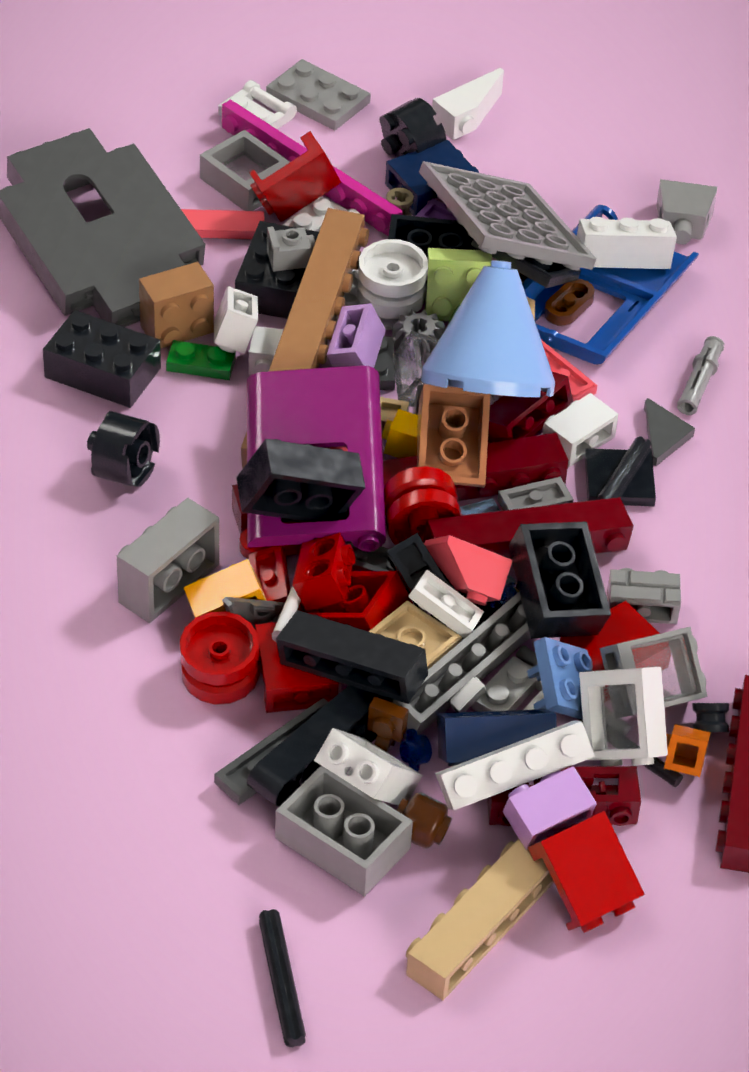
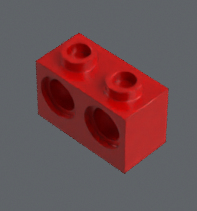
[292,532,355,611]

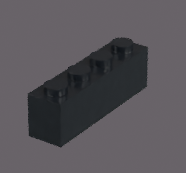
[276,610,428,704]

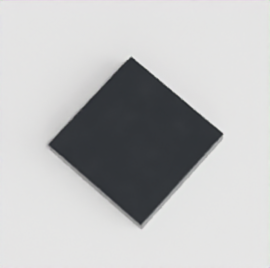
[585,448,656,506]

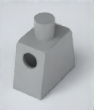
[656,179,717,244]

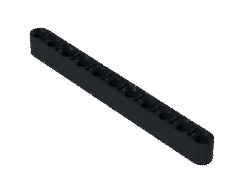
[247,575,519,807]

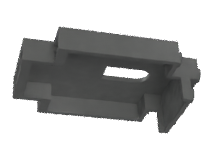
[0,128,206,327]

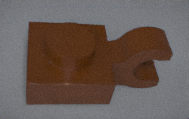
[367,697,409,753]

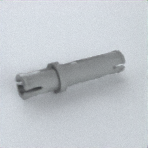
[677,336,724,415]

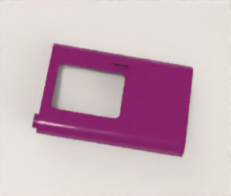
[247,365,386,552]

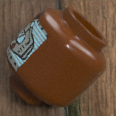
[396,792,452,848]

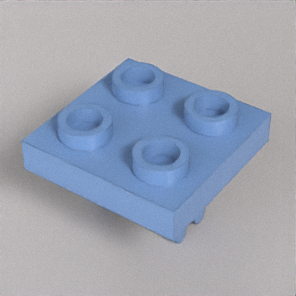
[527,637,593,720]

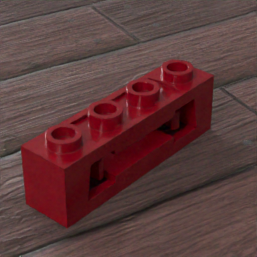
[487,766,641,826]

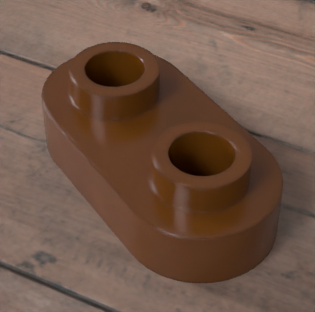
[544,279,595,326]

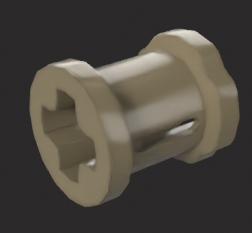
[386,188,414,216]

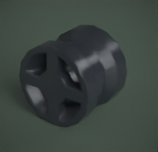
[692,703,729,732]

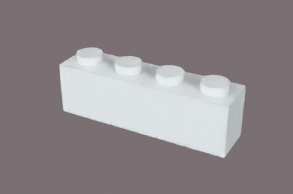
[435,720,595,810]

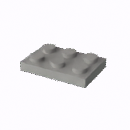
[266,59,371,131]

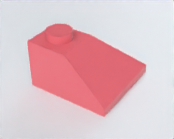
[424,535,513,606]

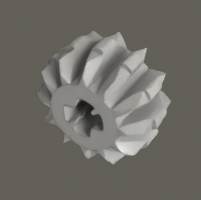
[392,309,445,363]

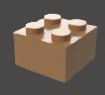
[139,262,214,348]

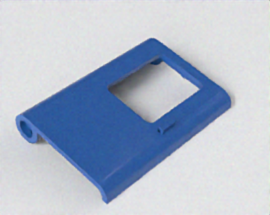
[522,205,699,365]

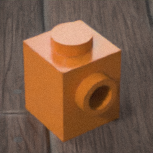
[664,724,711,777]

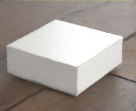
[450,677,486,713]

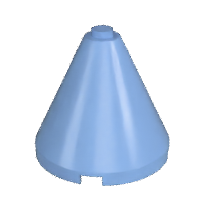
[421,260,555,397]

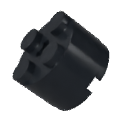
[379,98,446,157]
[87,411,160,487]

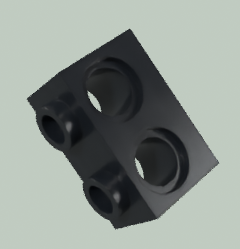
[385,533,449,613]

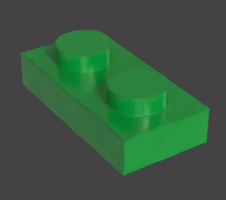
[166,340,236,380]

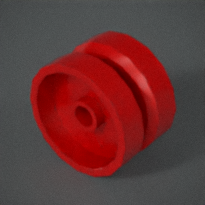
[384,466,462,545]
[180,611,260,705]

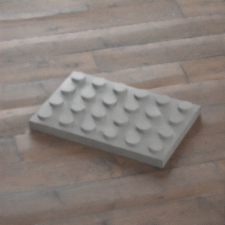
[419,161,597,271]

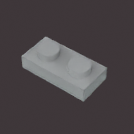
[497,477,574,511]

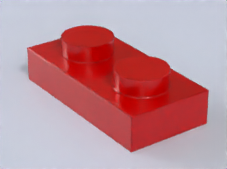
[248,545,291,602]

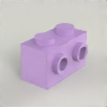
[327,303,386,368]
[503,766,597,850]

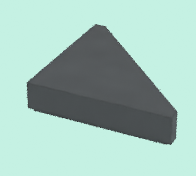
[644,398,695,466]
[222,597,285,629]

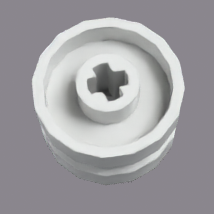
[357,239,428,319]

